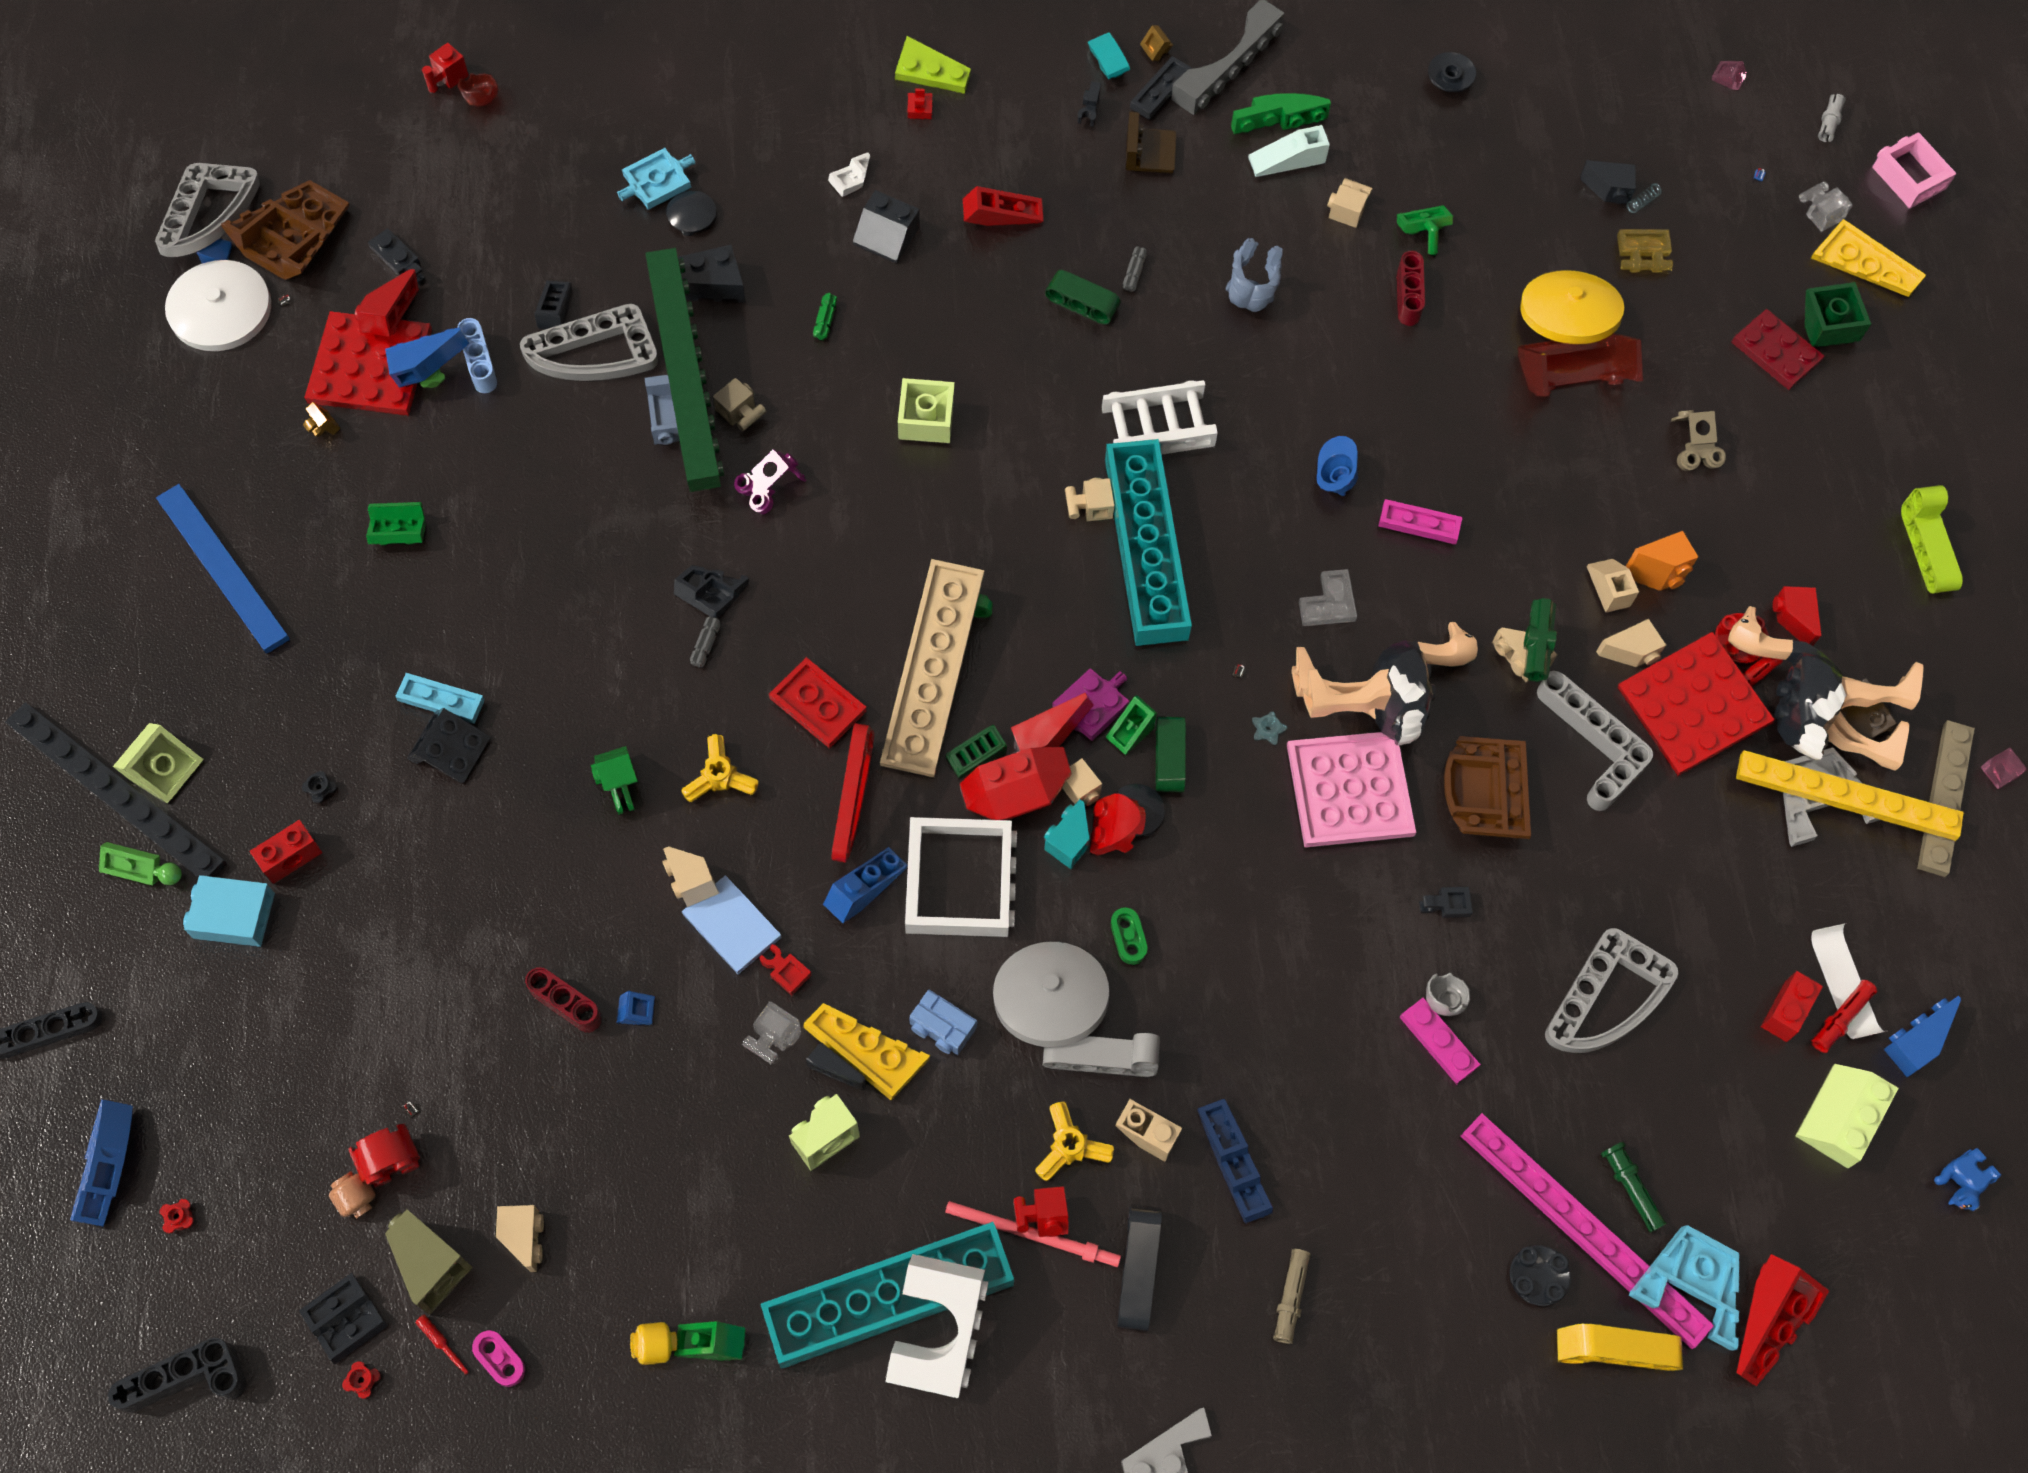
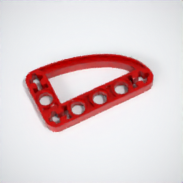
[832,723,875,863]

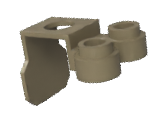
[1671,410,1726,471]

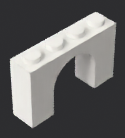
[885,1254,989,1398]

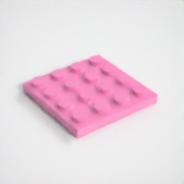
[1287,732,1416,847]

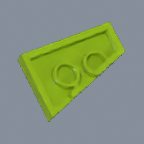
[895,36,971,94]

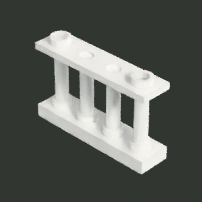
[1102,380,1218,454]

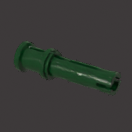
[1600,1141,1667,1232]

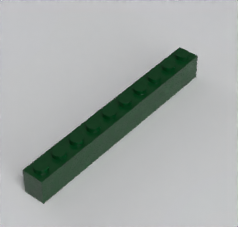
[645,248,724,492]

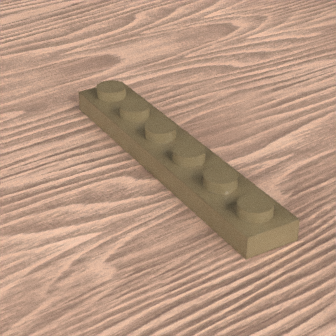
[1917,720,1974,877]

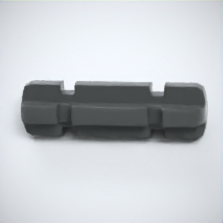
[1123,246,1147,292]
[690,617,721,668]

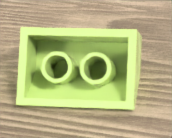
[1795,1064,1899,1168]

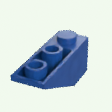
[385,327,469,388]
[823,847,908,923]
[1884,996,1961,1077]

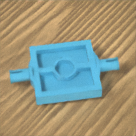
[617,148,695,210]

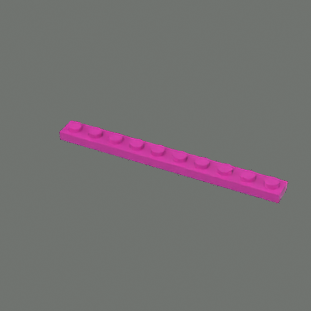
[1461,1113,1714,1349]

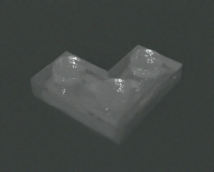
[1299,569,1357,626]

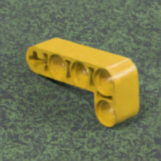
[1557,1324,1683,1371]

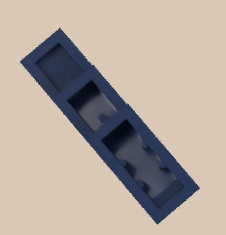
[1198,1099,1273,1223]

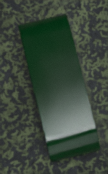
[1045,270,1121,324]
[1156,716,1185,793]

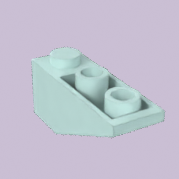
[1249,125,1330,177]

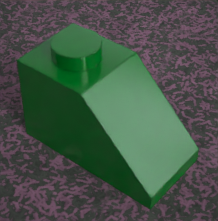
[674,1321,746,1361]

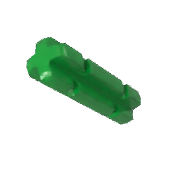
[813,293,837,340]

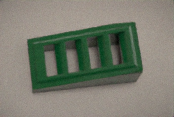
[945,725,1007,778]

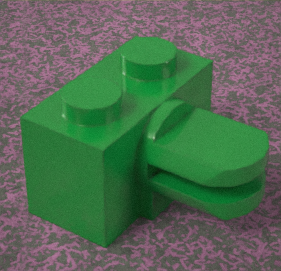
[591,746,637,815]

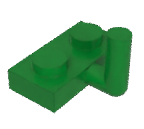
[1397,205,1453,255]

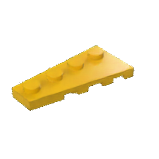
[1811,219,1926,297]
[803,1003,930,1101]

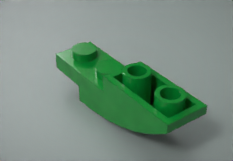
[1231,93,1331,134]

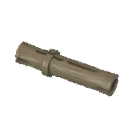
[1273,1249,1311,1344]

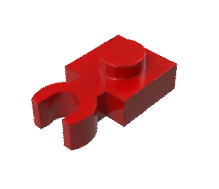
[759,944,812,996]

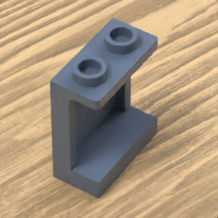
[645,375,680,445]

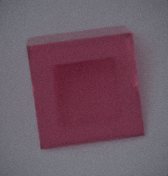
[1712,61,1746,90]

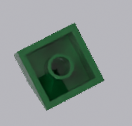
[1805,282,1871,347]

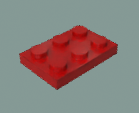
[769,657,867,749]

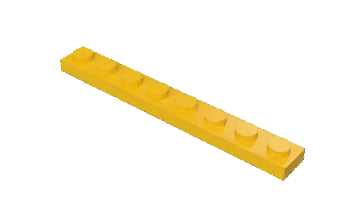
[1736,750,1964,841]

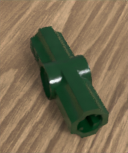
[1523,598,1557,682]

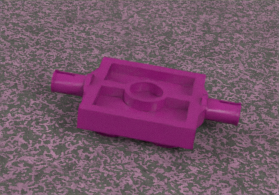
[1052,668,1130,741]

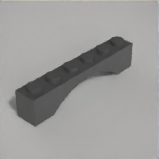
[1171,0,1284,115]

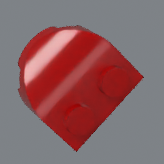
[1090,794,1146,856]

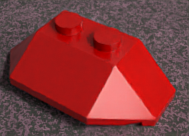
[960,747,1072,821]

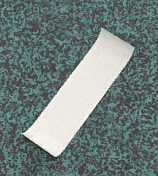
[1811,924,1887,1039]

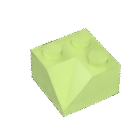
[898,378,954,443]
[789,1094,860,1171]

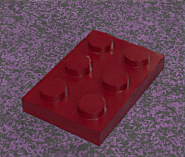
[1731,309,1825,390]

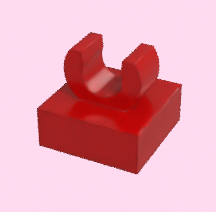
[907,89,933,119]

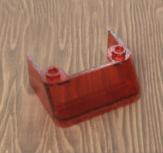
[1518,333,1643,396]

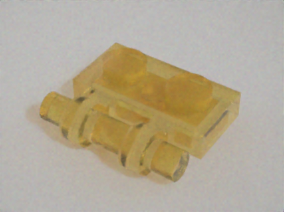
[1617,229,1673,272]

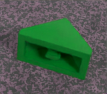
[1106,695,1157,755]

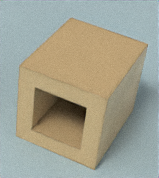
[1062,759,1102,806]

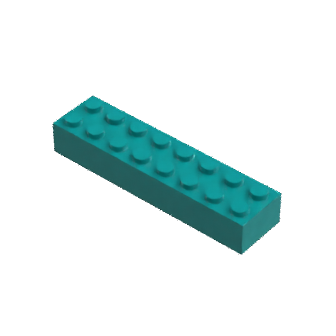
[1105,439,1192,646]
[761,1221,1014,1369]

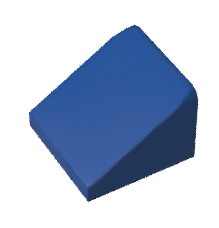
[197,238,232,264]
[617,991,655,1025]

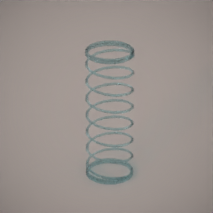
[1627,183,1662,213]

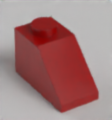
[1773,586,1821,646]

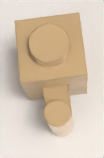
[1327,178,1372,228]
[1065,478,1114,521]

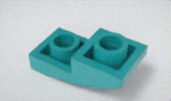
[1088,32,1130,79]

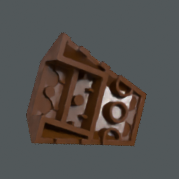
[221,180,349,280]

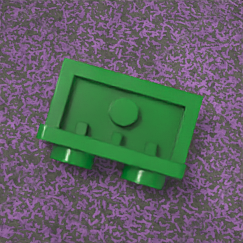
[366,502,426,545]

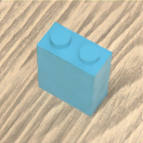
[183,875,275,947]

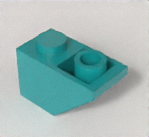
[1044,799,1089,869]

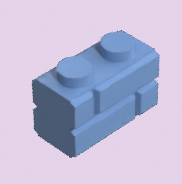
[909,990,977,1055]

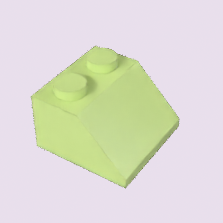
[113,723,203,803]

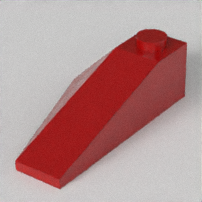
[1737,1254,1829,1386]

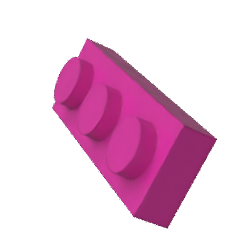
[1379,499,1462,544]
[1400,998,1480,1085]

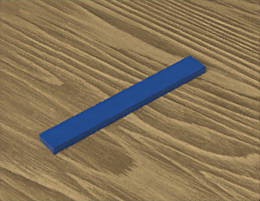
[156,484,290,654]

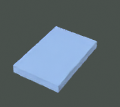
[682,875,782,974]

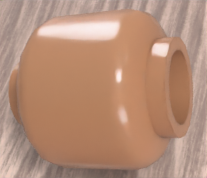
[329,1171,375,1219]

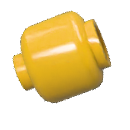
[630,1322,677,1365]

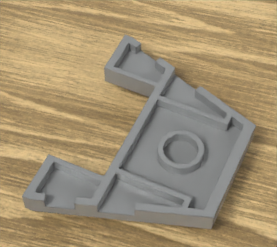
[1783,747,1880,847]
[1121,1408,1212,1473]

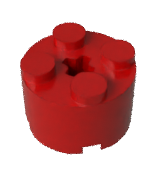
[348,1124,420,1188]

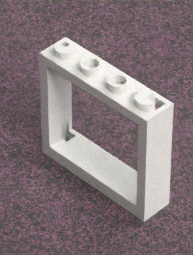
[905,817,1017,937]

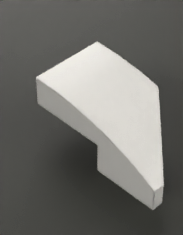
[828,153,870,197]

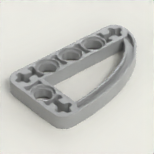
[155,163,260,257]
[520,304,658,381]
[1545,928,1678,1053]

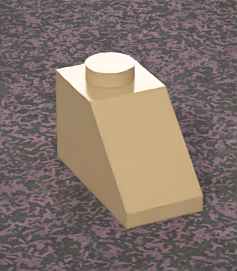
[1596,619,1666,667]

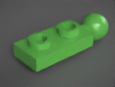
[99,842,182,885]

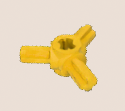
[682,734,759,802]
[1035,1102,1114,1181]

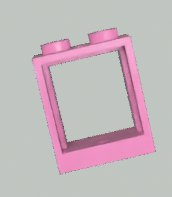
[1873,132,1956,209]

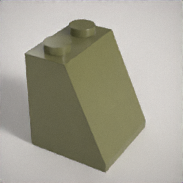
[385,1210,472,1315]

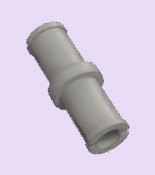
[1818,94,1846,142]

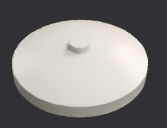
[165,260,271,351]

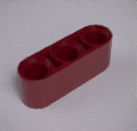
[1397,251,1425,326]
[525,967,602,1032]

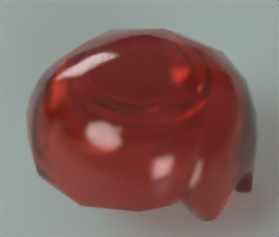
[458,73,498,107]

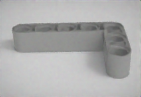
[1537,671,1653,811]

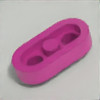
[472,1331,525,1387]

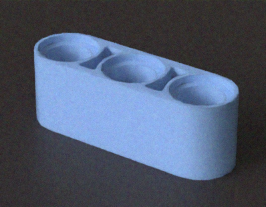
[457,318,497,393]

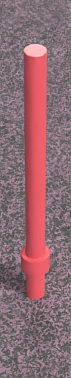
[945,1201,1121,1267]

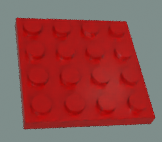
[304,311,432,416]
[1617,632,1774,776]

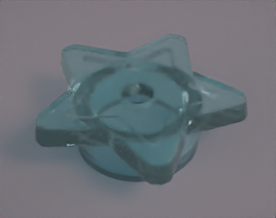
[1252,712,1287,745]

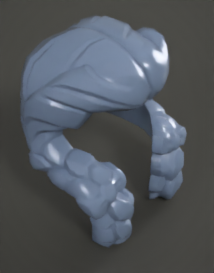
[1226,238,1283,312]

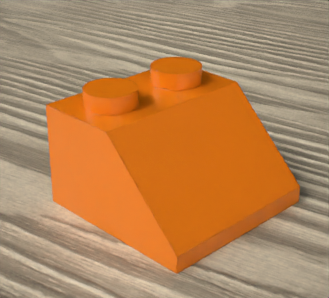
[1626,531,1698,591]

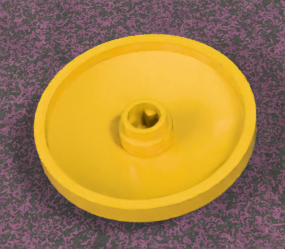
[1520,271,1624,344]

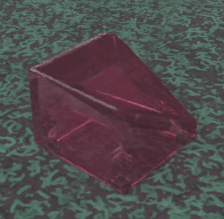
[1981,748,2027,789]

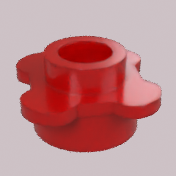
[160,1199,194,1234]
[342,1361,380,1399]

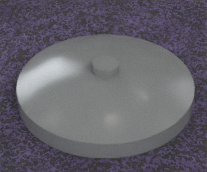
[993,942,1109,1047]

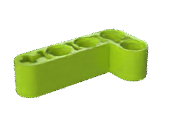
[1901,485,1962,594]

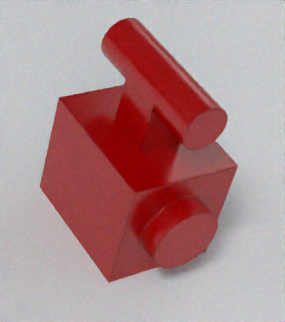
[422,42,469,93]
[1013,1187,1068,1237]

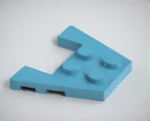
[1629,1225,1739,1350]

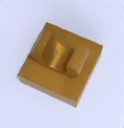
[1140,25,1173,61]
[303,402,341,437]

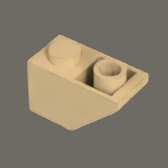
[1587,559,1639,612]
[1492,628,1557,682]
[662,847,719,907]
[1115,1099,1182,1161]
[496,1205,544,1272]

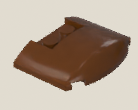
[1444,736,1531,839]

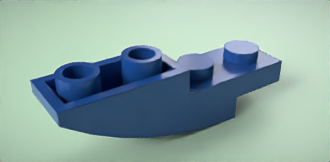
[70,1099,133,1226]

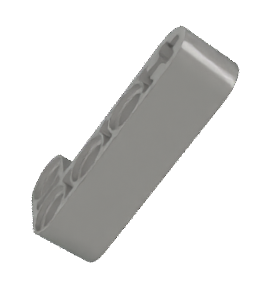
[1043,1033,1160,1077]

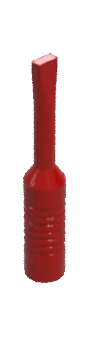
[415,1314,468,1375]

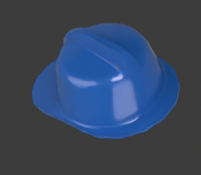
[1317,436,1358,496]

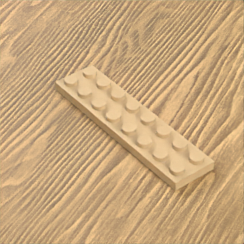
[880,559,984,777]

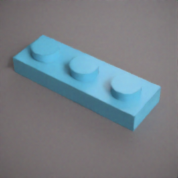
[395,673,485,724]

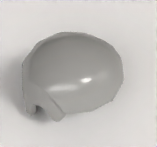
[1426,973,1470,1016]

